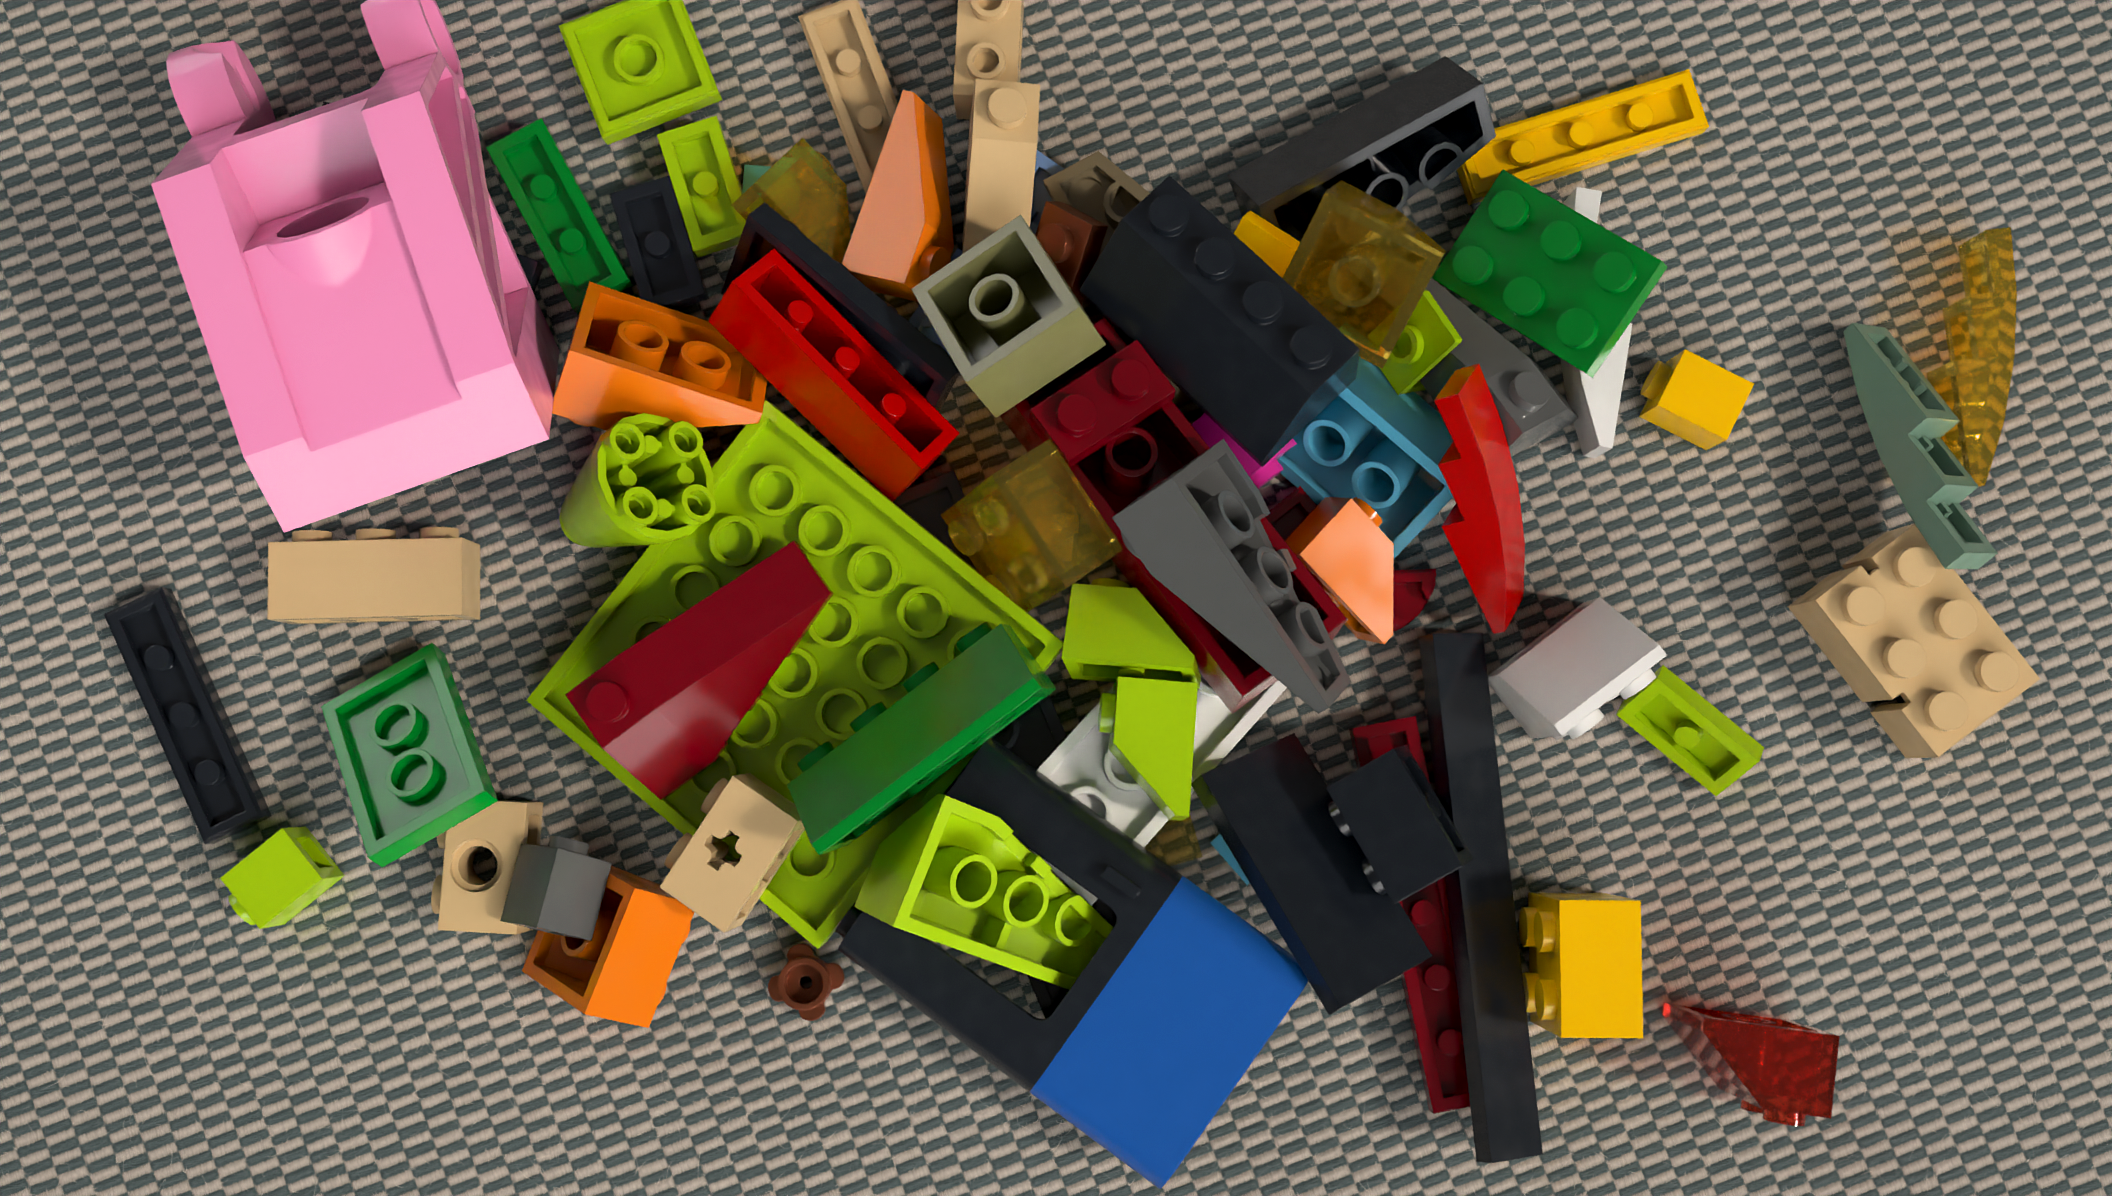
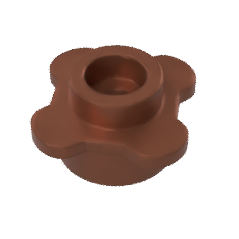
[768,943,845,1021]

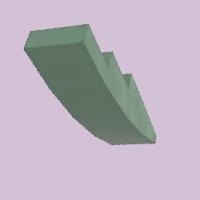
[1843,323,1998,569]

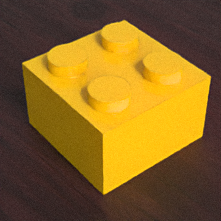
[1519,893,1643,1038]

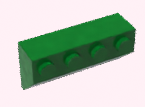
[787,622,1057,855]

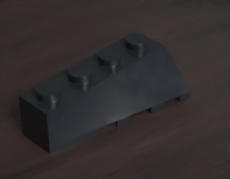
[1227,56,1496,297]

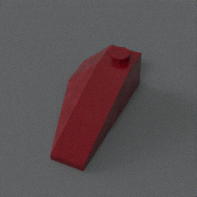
[565,541,834,800]

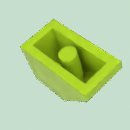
[1061,578,1201,689]
[1098,676,1198,821]

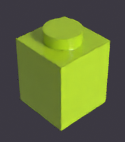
[220,826,345,929]

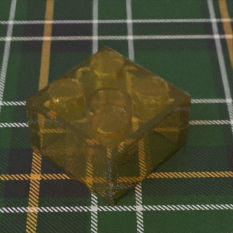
[941,439,1123,612]

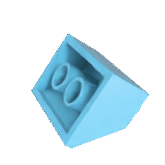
[1278,330,1453,559]

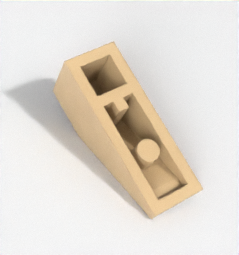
[962,78,1040,254]

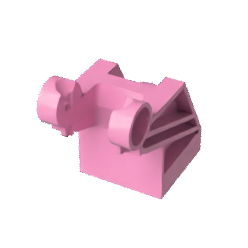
[151,0,559,533]

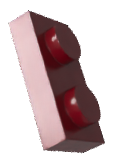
[1029,340,1176,469]

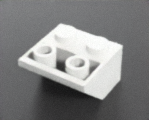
[1488,597,1667,741]

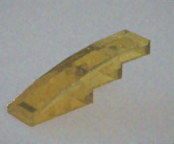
[1927,227,2017,488]

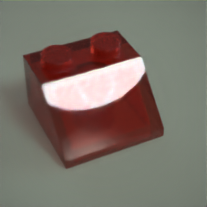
[1662,1003,1840,1126]

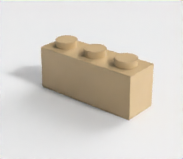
[267,527,480,624]

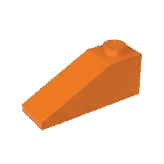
[842,90,954,302]

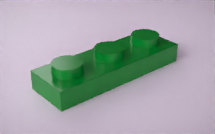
[486,118,634,315]

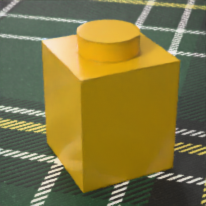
[1639,349,1754,451]

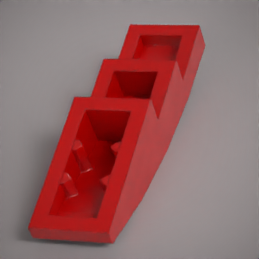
[1434,363,1525,634]

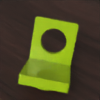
[1364,290,1462,395]

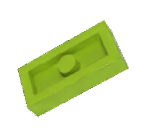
[657,116,749,257]
[1616,665,1764,796]

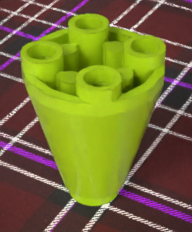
[559,413,716,548]

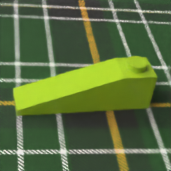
[854,793,1113,990]

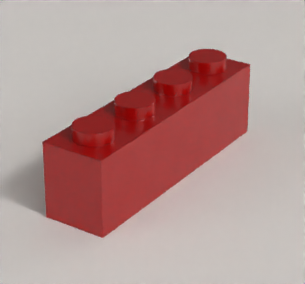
[708,249,960,502]

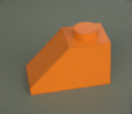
[1285,497,1394,644]

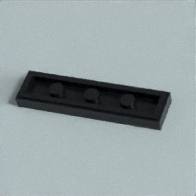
[104,587,272,845]

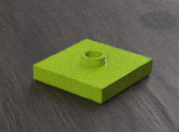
[559,0,722,145]

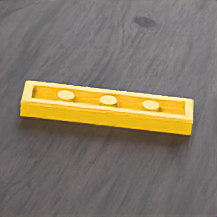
[1457,69,1709,205]

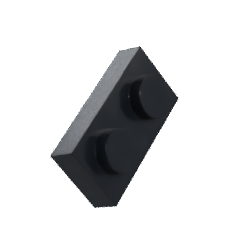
[609,176,709,310]

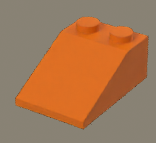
[552,281,767,431]

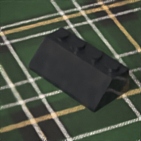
[1079,175,1360,467]

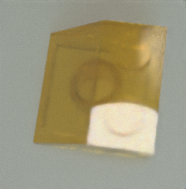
[1283,180,1446,369]

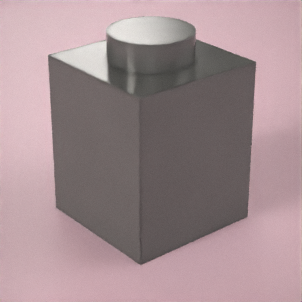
[500,836,612,941]

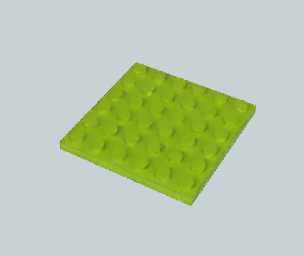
[526,400,1064,949]

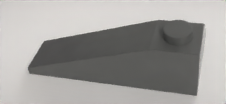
[1338,243,1578,457]
[1112,439,1351,714]

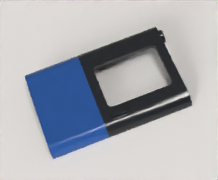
[835,738,1308,1189]

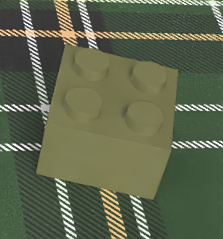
[911,215,1106,418]

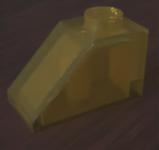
[731,137,851,264]

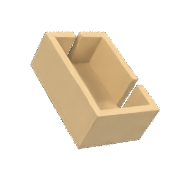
[1788,523,2040,758]

